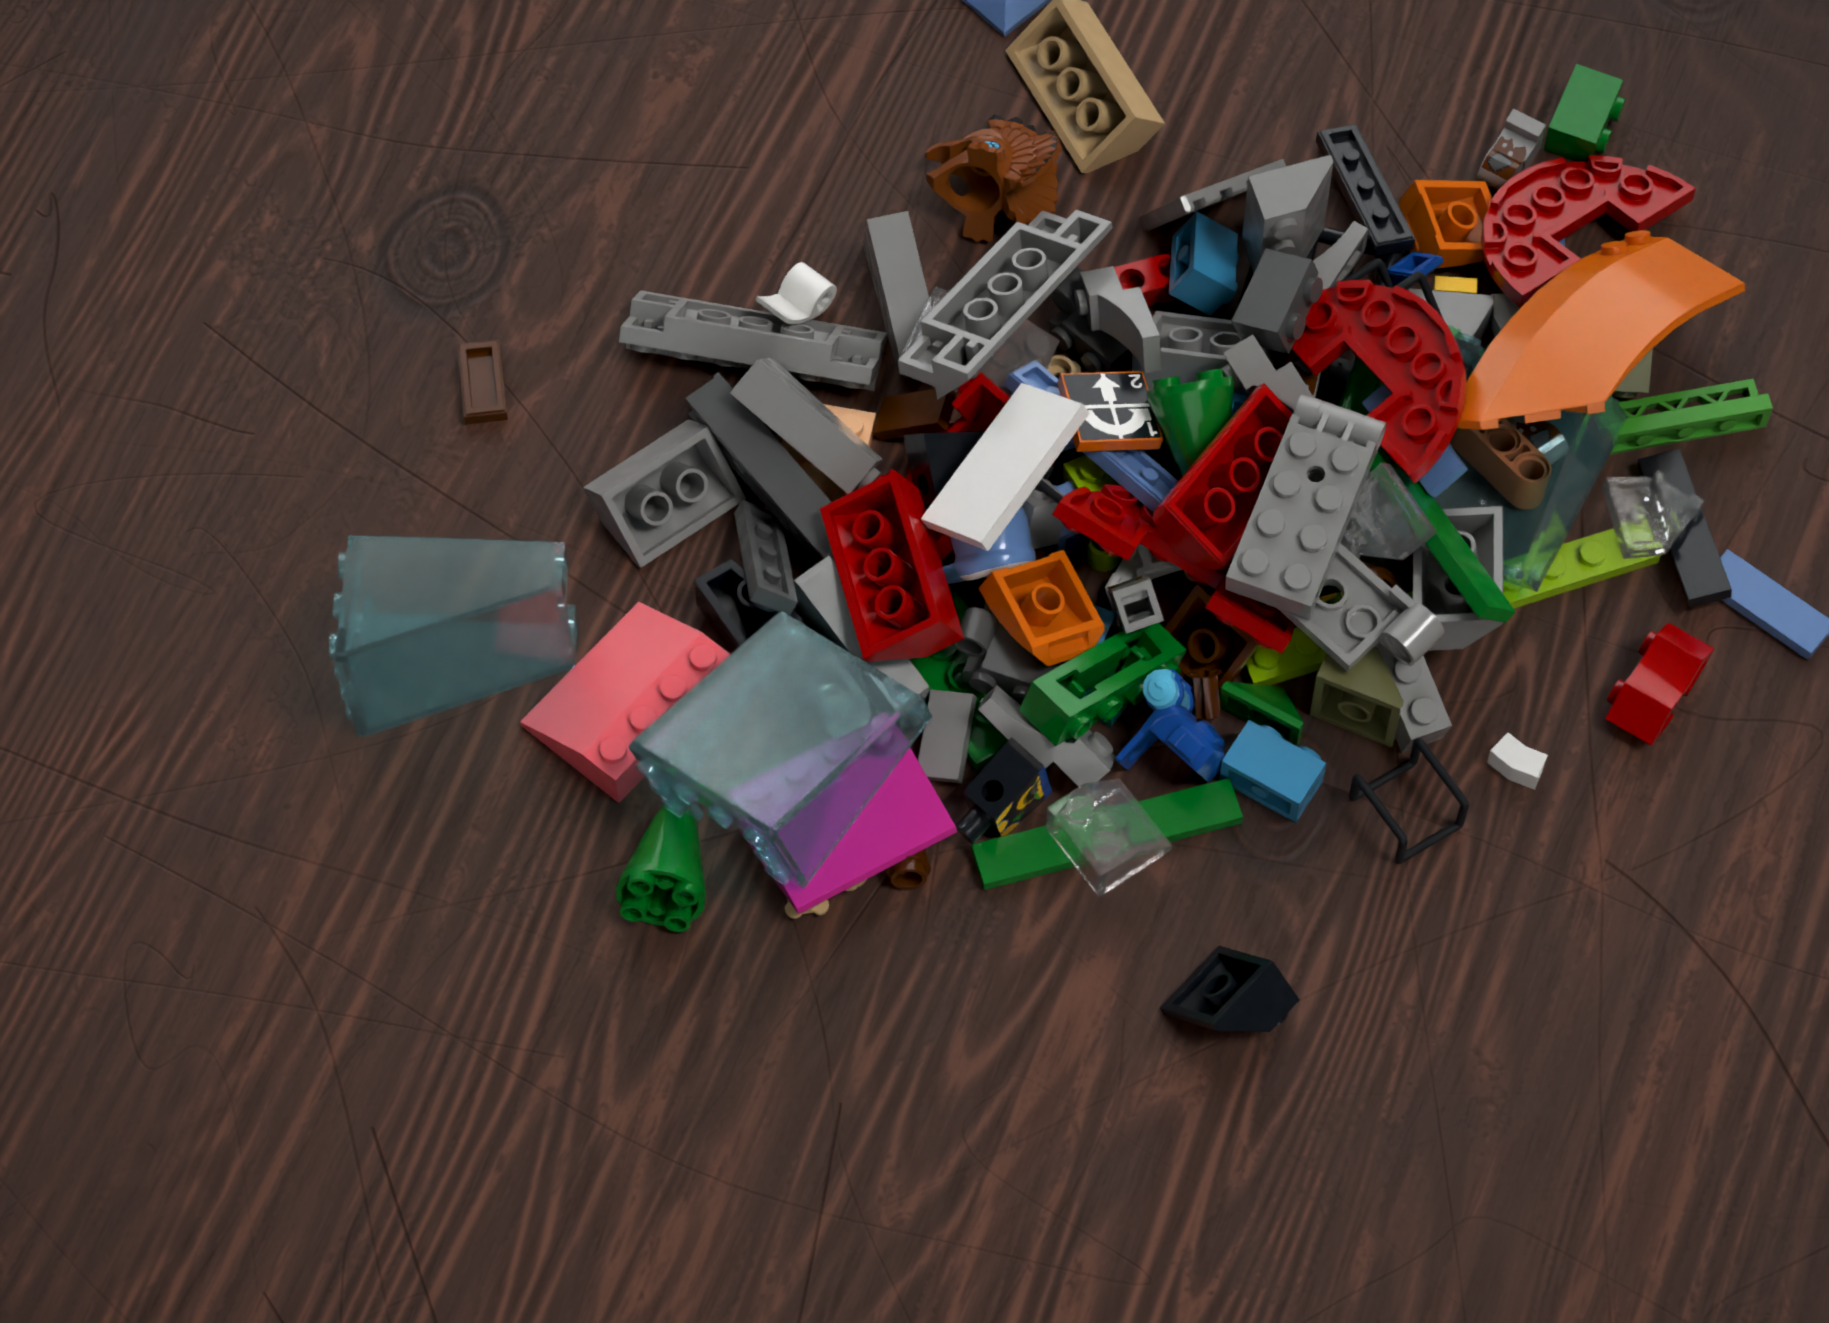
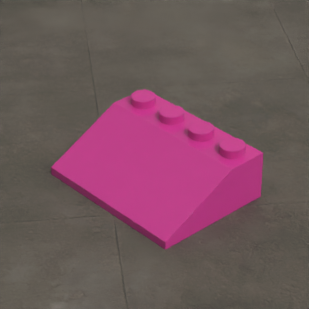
[728,714,957,914]

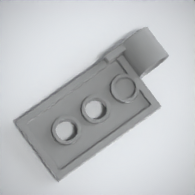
[1277,543,1445,672]

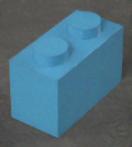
[1169,211,1239,316]
[1219,720,1326,823]

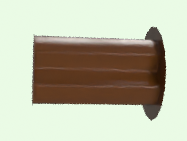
[1187,668,1222,720]

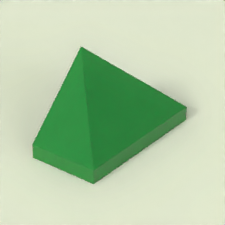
[1220,681,1304,746]

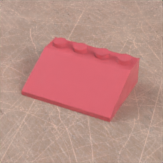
[520,602,737,803]

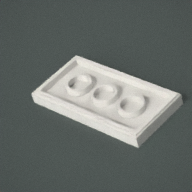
[921,383,1090,551]

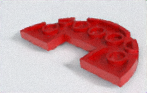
[1481,155,1696,308]
[1291,280,1466,484]
[1052,484,1294,654]

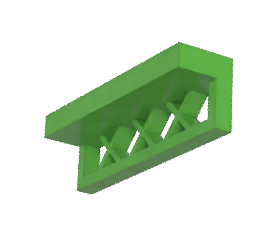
[1587,379,1773,456]

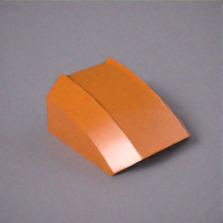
[1399,180,1493,268]
[978,550,1105,667]

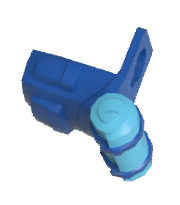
[1115,669,1225,782]

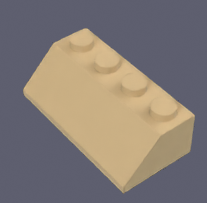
[1005,0,1165,174]

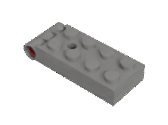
[1225,394,1387,619]

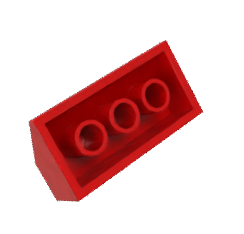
[820,471,965,662]

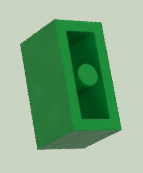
[1543,64,1626,162]

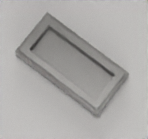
[918,689,977,784]

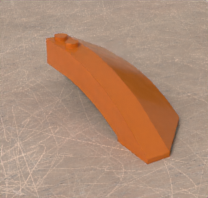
[1457,230,1745,430]

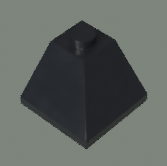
[1160,946,1300,1032]

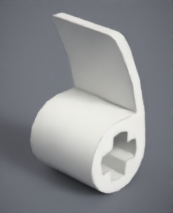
[756,262,837,324]

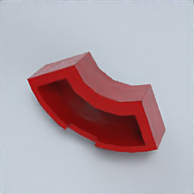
[1605,622,1715,746]

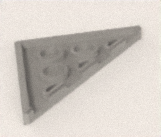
[1139,159,1286,232]

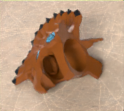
[925,114,1062,242]

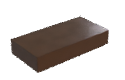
[457,340,508,425]
[872,389,956,441]

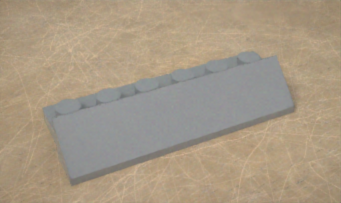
[898,210,1112,400]
[619,290,887,391]

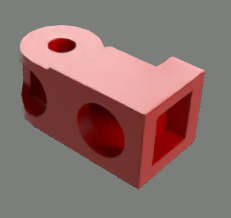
[1114,254,1177,307]

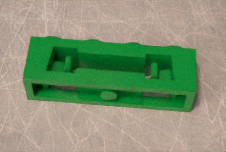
[1019,623,1187,746]

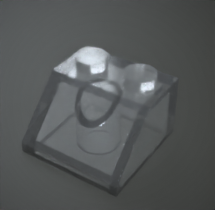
[1046,778,1173,897]

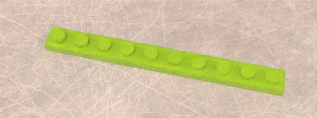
[1243,519,1661,686]

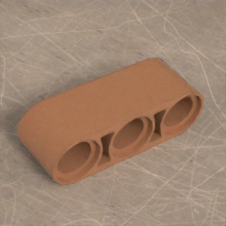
[1450,418,1552,509]

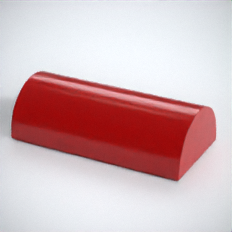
[1153,383,1293,570]

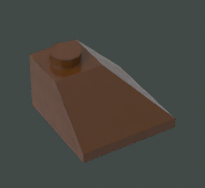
[1164,583,1260,698]

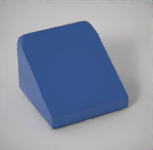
[1387,252,1444,290]

